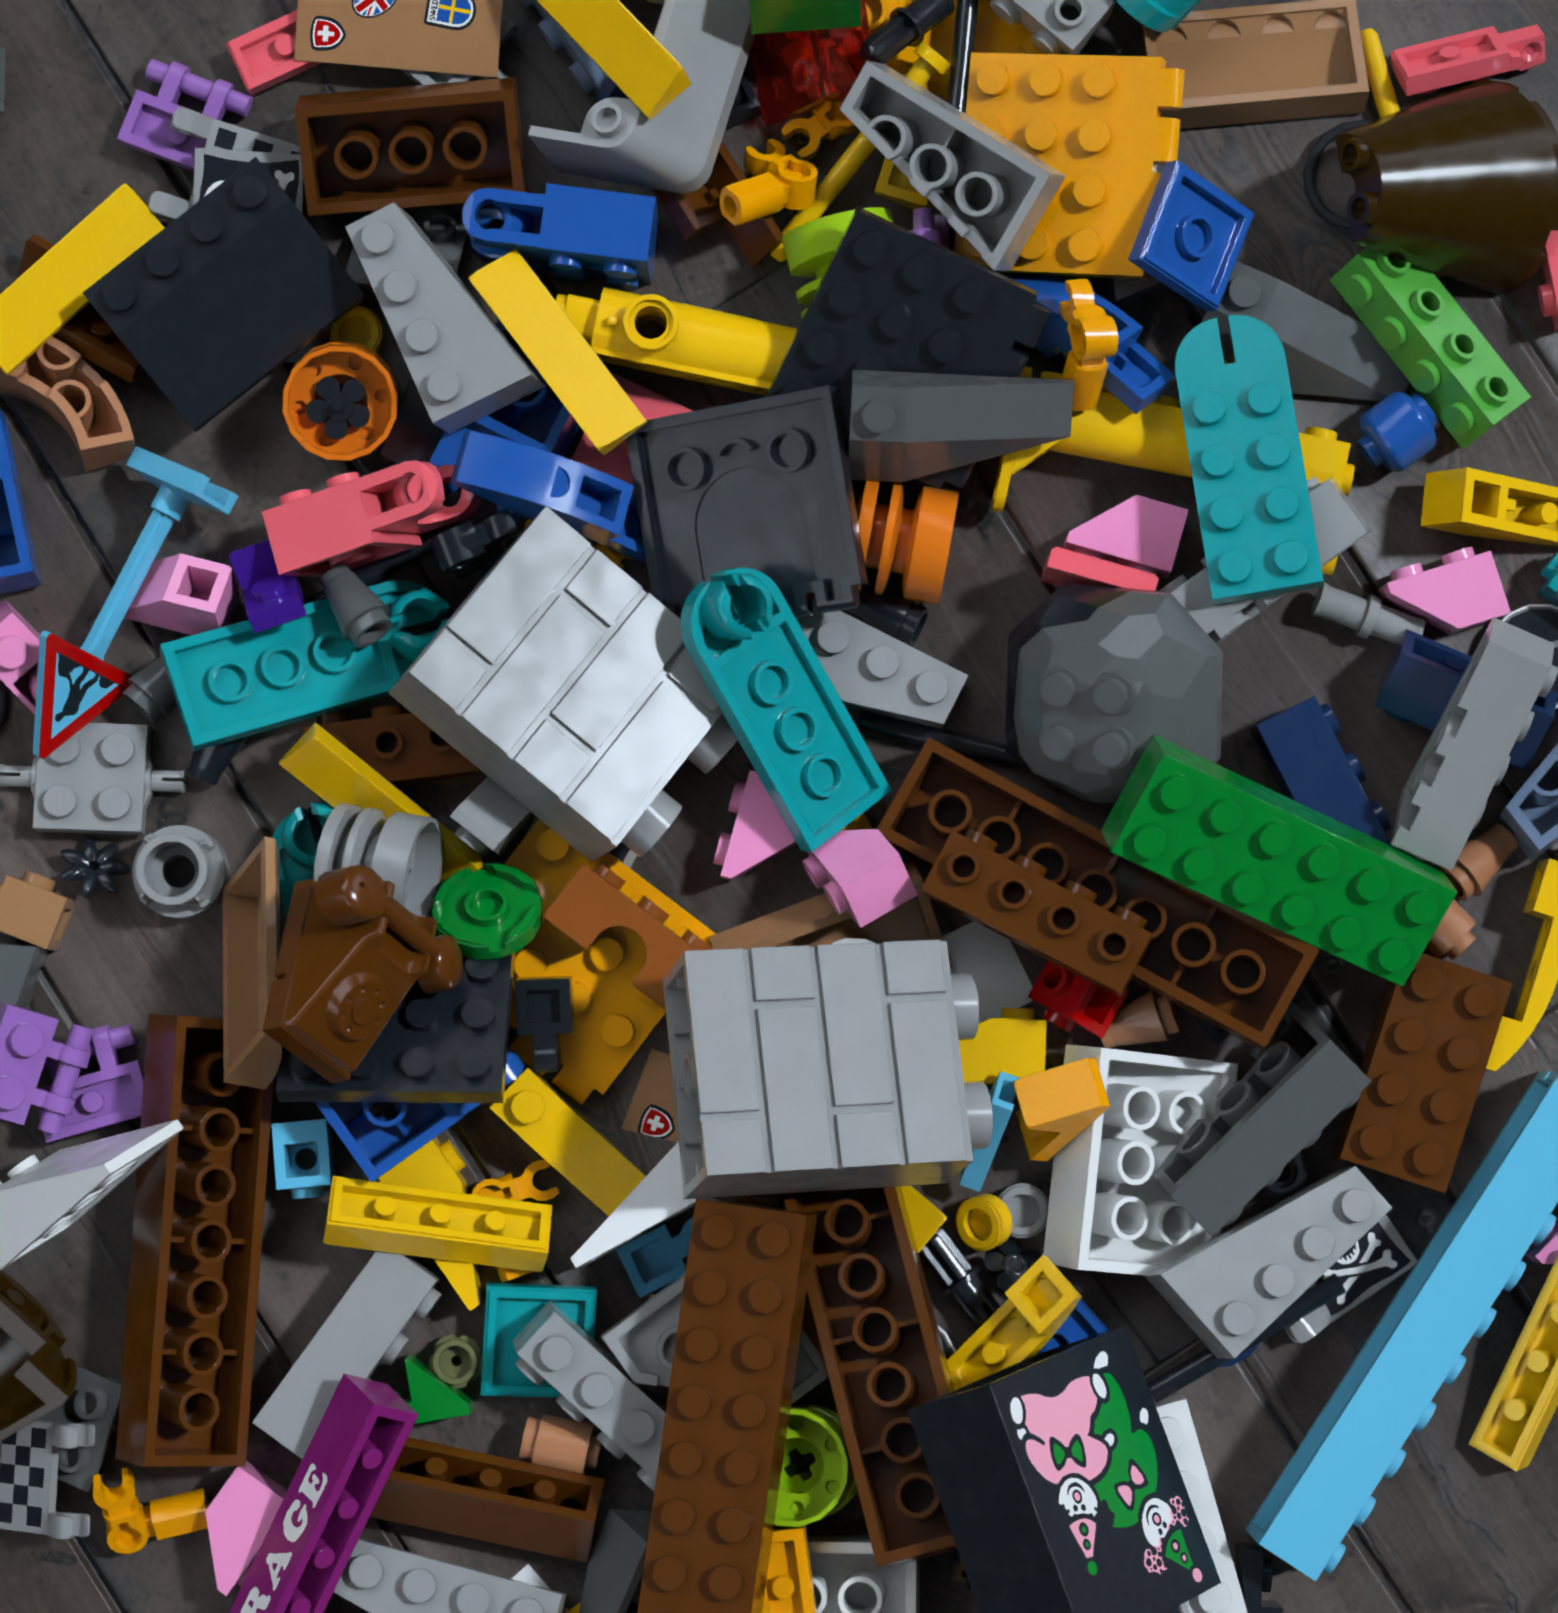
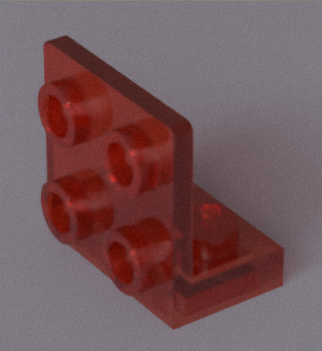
[751,0,871,125]

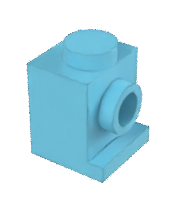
[271,1119,336,1199]

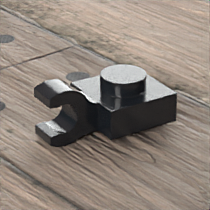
[515,976,574,1073]

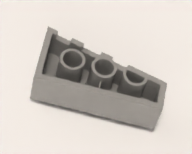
[840,61,1066,271]
[345,202,546,434]
[1160,476,1372,645]
[796,597,968,729]

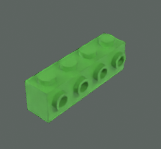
[1330,248,1531,450]

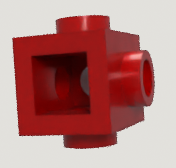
[1028,960,1129,1039]

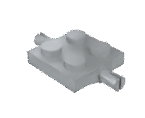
[0,723,187,835]

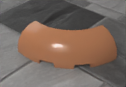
[0,337,135,472]

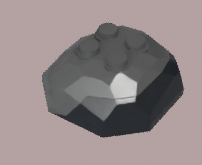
[1006,582,1223,804]

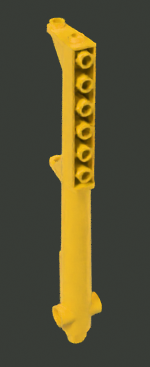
[556,287,1355,576]

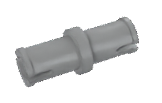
[1311,583,1426,645]

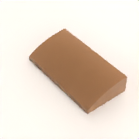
[1141,0,1370,129]
[222,836,282,1090]
[709,860,953,969]

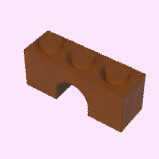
[543,862,713,1011]

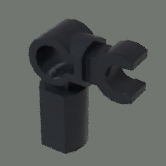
[429,509,520,579]

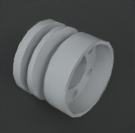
[314,803,443,917]

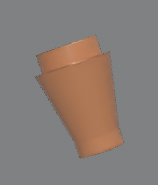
[1437,823,1518,901]
[1101,990,1180,1048]

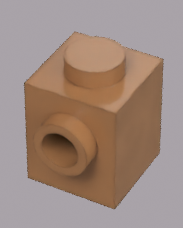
[0,870,77,951]

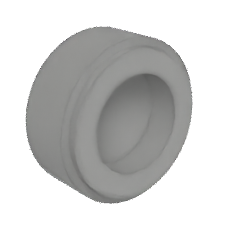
[998,1183,1049,1238]

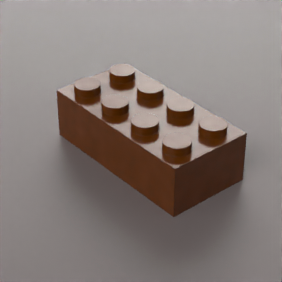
[295,77,527,216]
[1331,953,1513,1194]

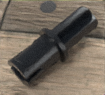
[859,0,955,64]
[920,1228,1001,1331]

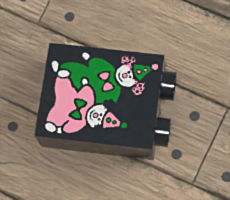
[907,1325,1221,1613]

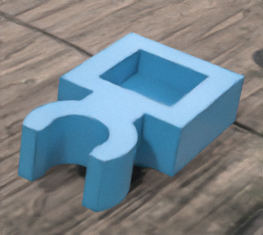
[615,1217,693,1298]

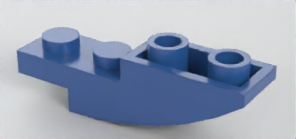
[999,273,1176,414]
[450,430,646,562]

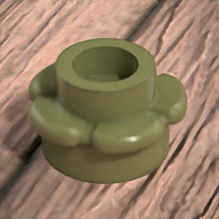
[429,1334,482,1389]

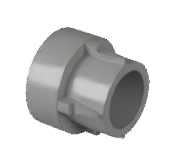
[132,825,230,919]

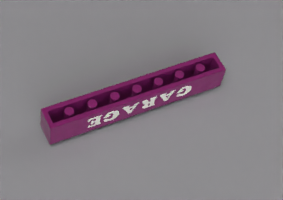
[229,1373,419,1613]

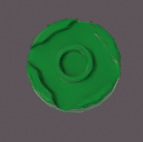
[432,863,542,960]

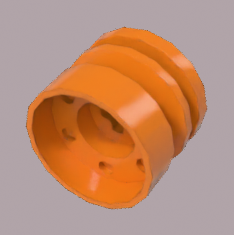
[282,340,399,461]
[855,481,959,605]

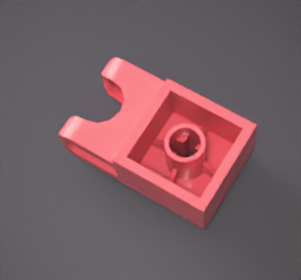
[262,460,481,577]

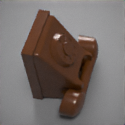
[262,865,463,1084]

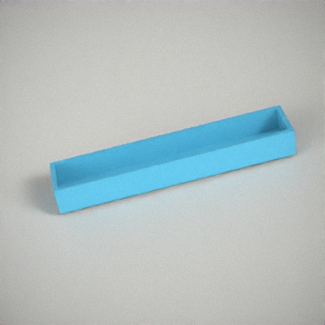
[1245,1071,1558,1582]

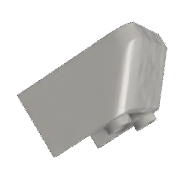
[528,0,755,193]

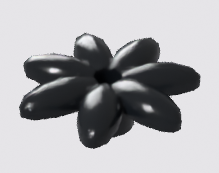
[59,836,130,897]

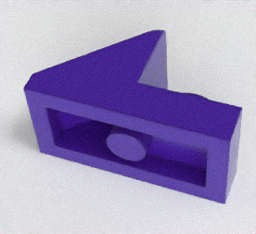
[229,539,307,633]

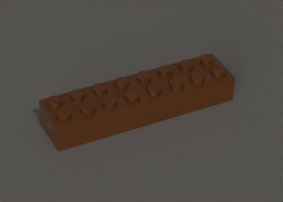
[877,737,1319,1052]
[115,1014,274,1467]
[782,1186,957,1569]
[637,1198,817,1613]

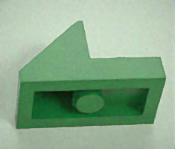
[395,1354,475,1424]

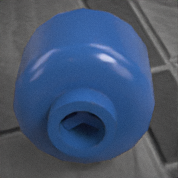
[1356,392,1440,472]

